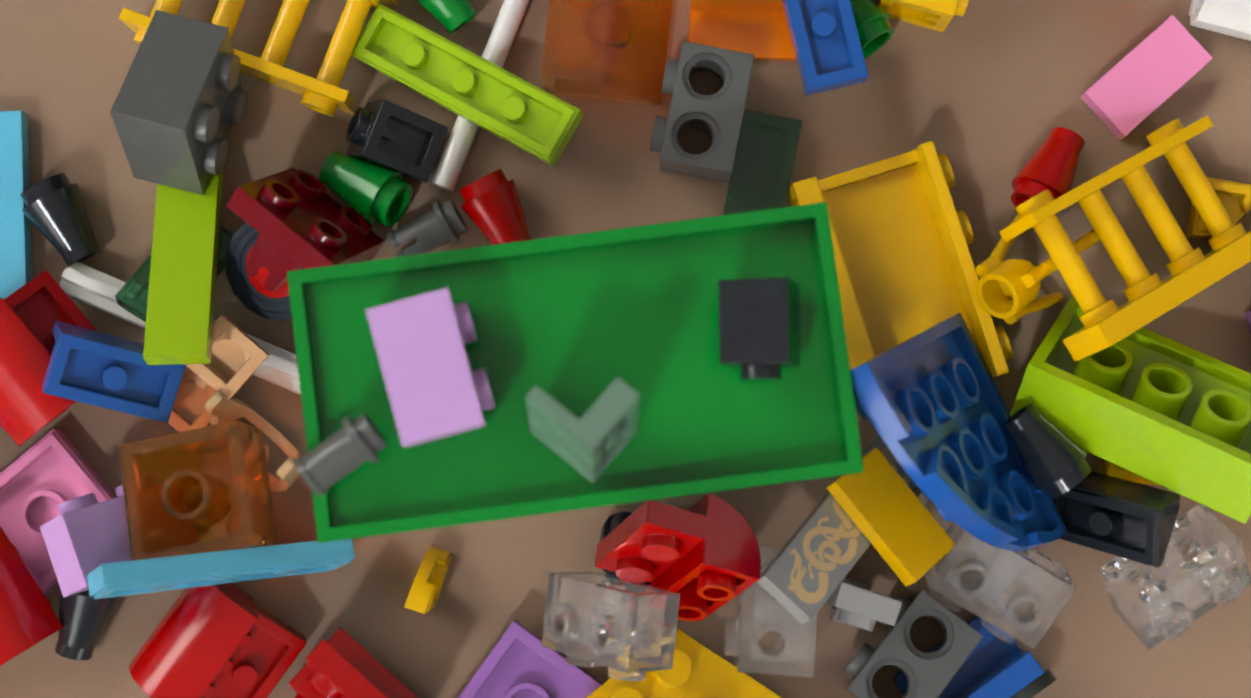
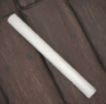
[431,0,529,192]

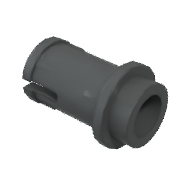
[387,200,468,257]
[294,413,388,496]

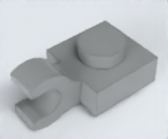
[826,576,902,632]

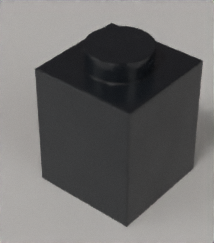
[719,277,801,380]

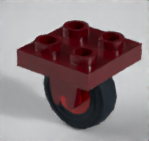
[226,167,385,320]

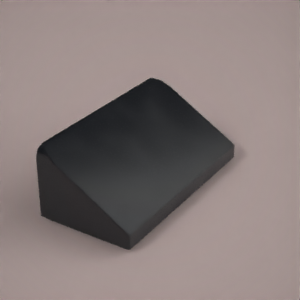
[1052,471,1180,568]

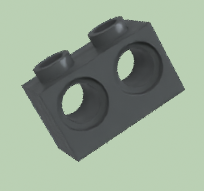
[650,41,754,183]
[844,590,984,698]

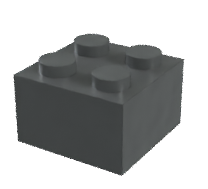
[110,10,248,195]

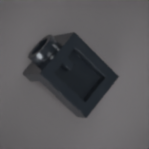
[345,99,448,183]

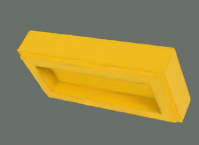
[826,447,956,587]

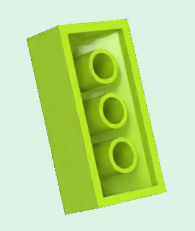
[1010,296,1251,524]

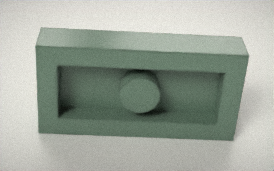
[525,377,640,484]

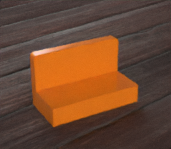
[688,0,797,62]

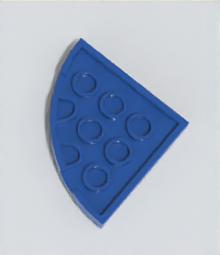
[850,313,1068,551]

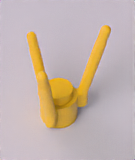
[976,214,1100,325]

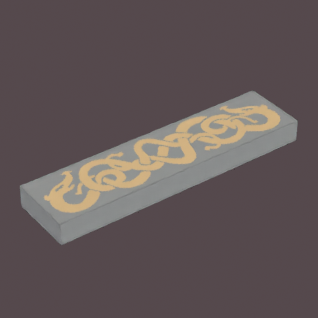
[757,432,916,625]

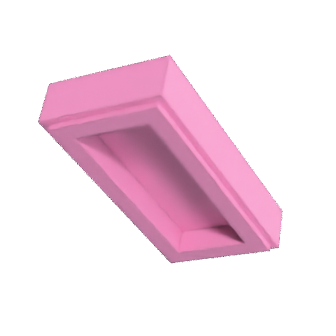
[1080,15,1213,140]

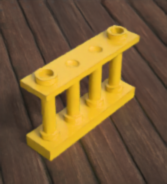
[119,0,399,117]
[999,115,1251,362]

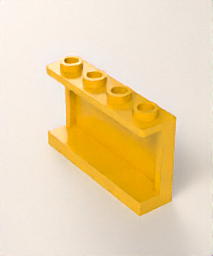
[787,141,1012,418]

